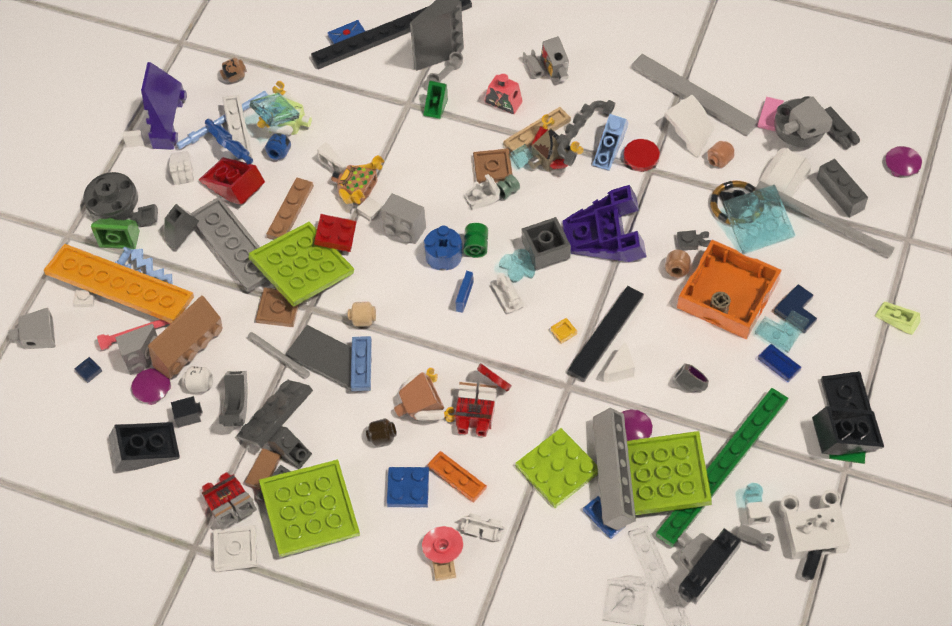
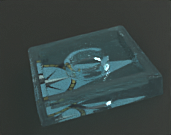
[249,93,300,127]

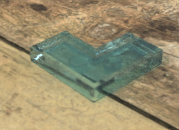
[755,310,809,353]

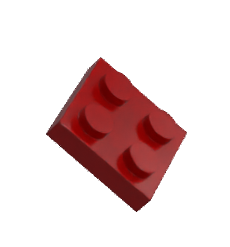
[314,214,357,252]

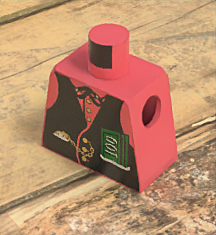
[485,74,523,114]

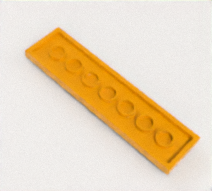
[44,244,194,323]

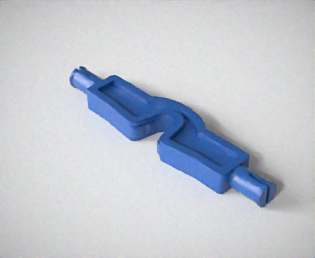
[204,118,253,165]

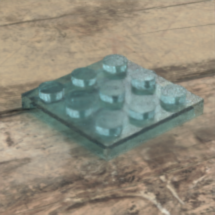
[722,184,796,254]

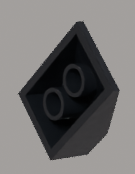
[812,406,884,455]
[109,422,180,471]

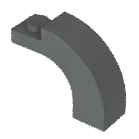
[219,371,248,426]

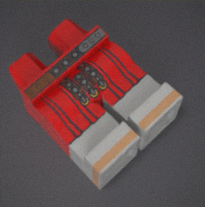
[201,472,257,530]

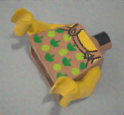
[331,155,385,205]

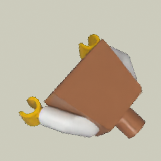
[394,367,455,422]

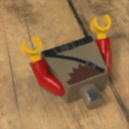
[528,114,584,171]

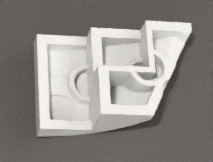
[664,95,714,158]

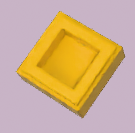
[551,318,577,344]

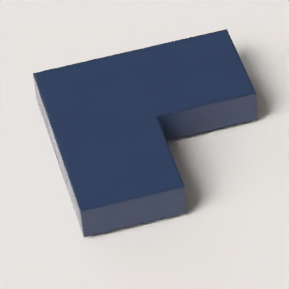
[774,284,817,334]

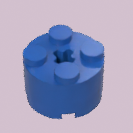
[424,225,462,270]

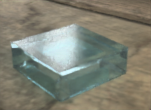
[509,144,533,169]

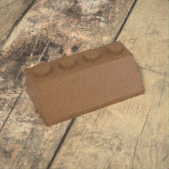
[148,295,223,379]

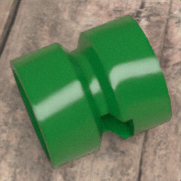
[463,223,489,258]

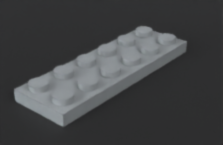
[191,196,268,292]

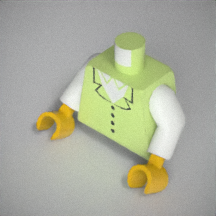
[257,81,312,135]

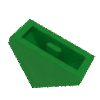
[423,80,448,119]

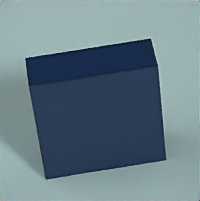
[74,357,103,383]

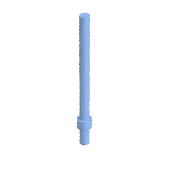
[176,90,268,149]

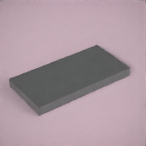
[286,325,352,390]

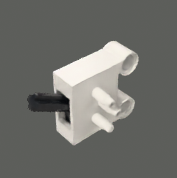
[778,489,850,580]

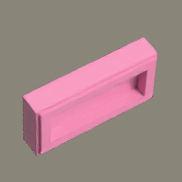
[757,96,784,131]

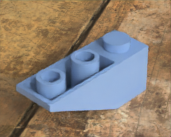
[592,114,629,171]

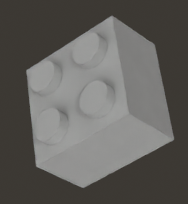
[381,193,426,244]

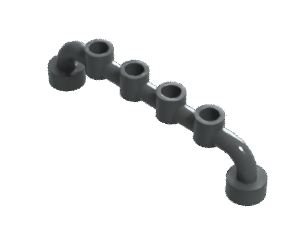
[557,100,616,167]

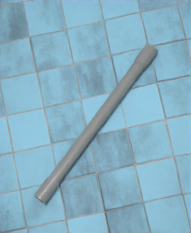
[755,181,895,258]

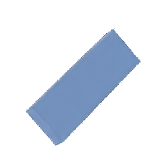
[351,336,372,391]

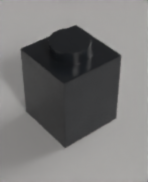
[171,396,203,428]

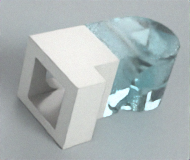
[743,483,772,525]

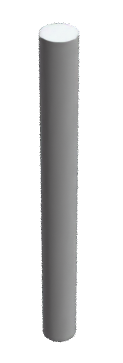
[248,332,310,379]

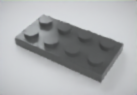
[236,379,313,448]

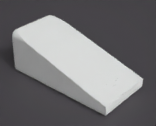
[317,142,346,173]

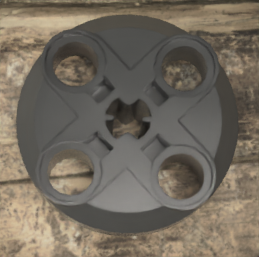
[774,96,825,147]
[83,172,138,220]

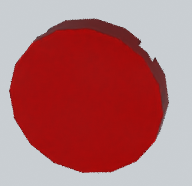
[623,139,660,171]
[477,363,512,391]

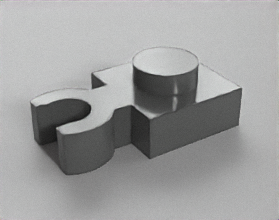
[128,204,158,226]
[677,230,711,251]

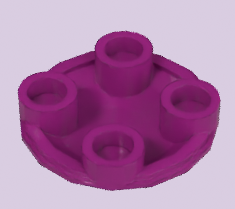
[885,146,922,177]
[131,368,171,405]
[621,409,653,441]

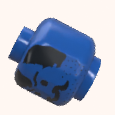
[265,133,291,160]

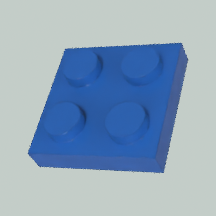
[387,467,429,508]

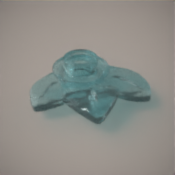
[499,249,535,283]

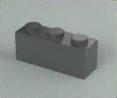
[817,158,868,218]

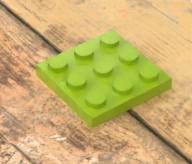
[515,428,598,508]

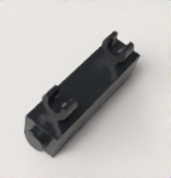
[678,528,742,605]

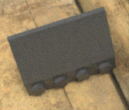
[410,0,464,71]

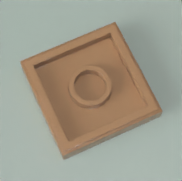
[473,148,513,184]
[255,288,299,328]

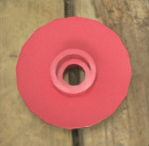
[422,526,463,563]

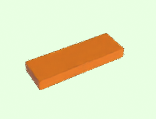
[427,451,487,503]

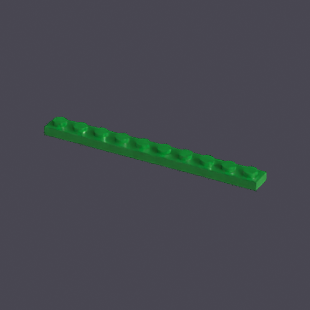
[656,388,789,548]

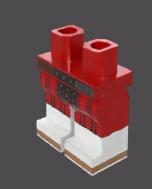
[455,381,497,437]

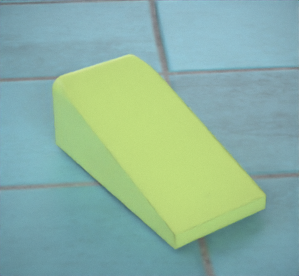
[875,301,921,335]

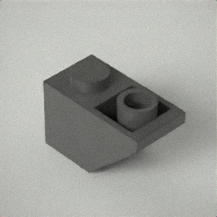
[165,204,199,250]
[266,426,312,469]

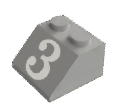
[115,323,157,375]

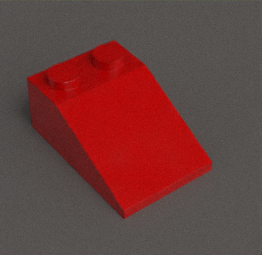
[198,157,265,205]

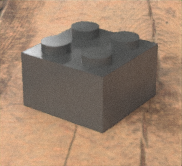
[521,217,571,270]

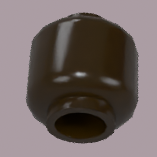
[366,418,397,447]

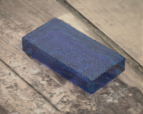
[758,344,802,383]

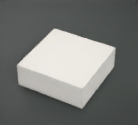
[123,130,144,148]
[357,197,383,221]

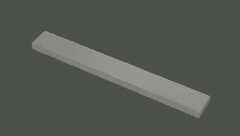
[631,53,758,136]

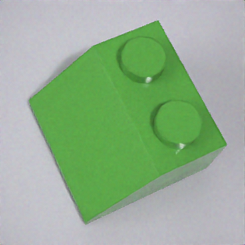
[91,218,140,250]

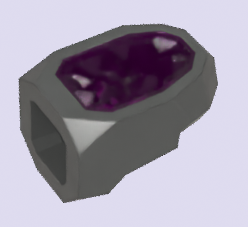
[673,363,709,392]

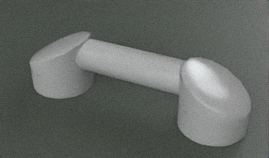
[427,52,463,85]

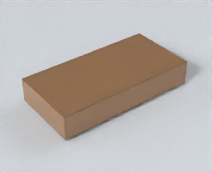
[245,448,281,490]

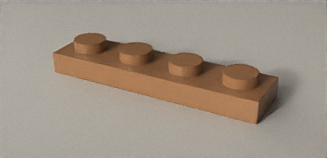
[266,177,314,240]

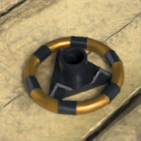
[710,180,764,226]

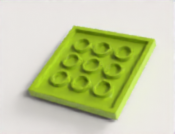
[248,221,354,307]
[627,431,712,515]
[259,459,360,557]

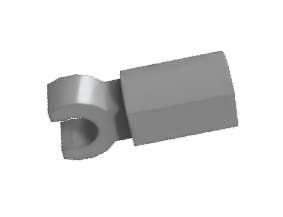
[523,49,544,79]
[736,524,775,551]

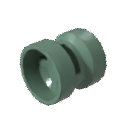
[496,174,520,199]

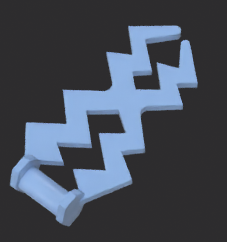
[115,247,173,285]

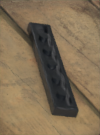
[568,285,644,382]

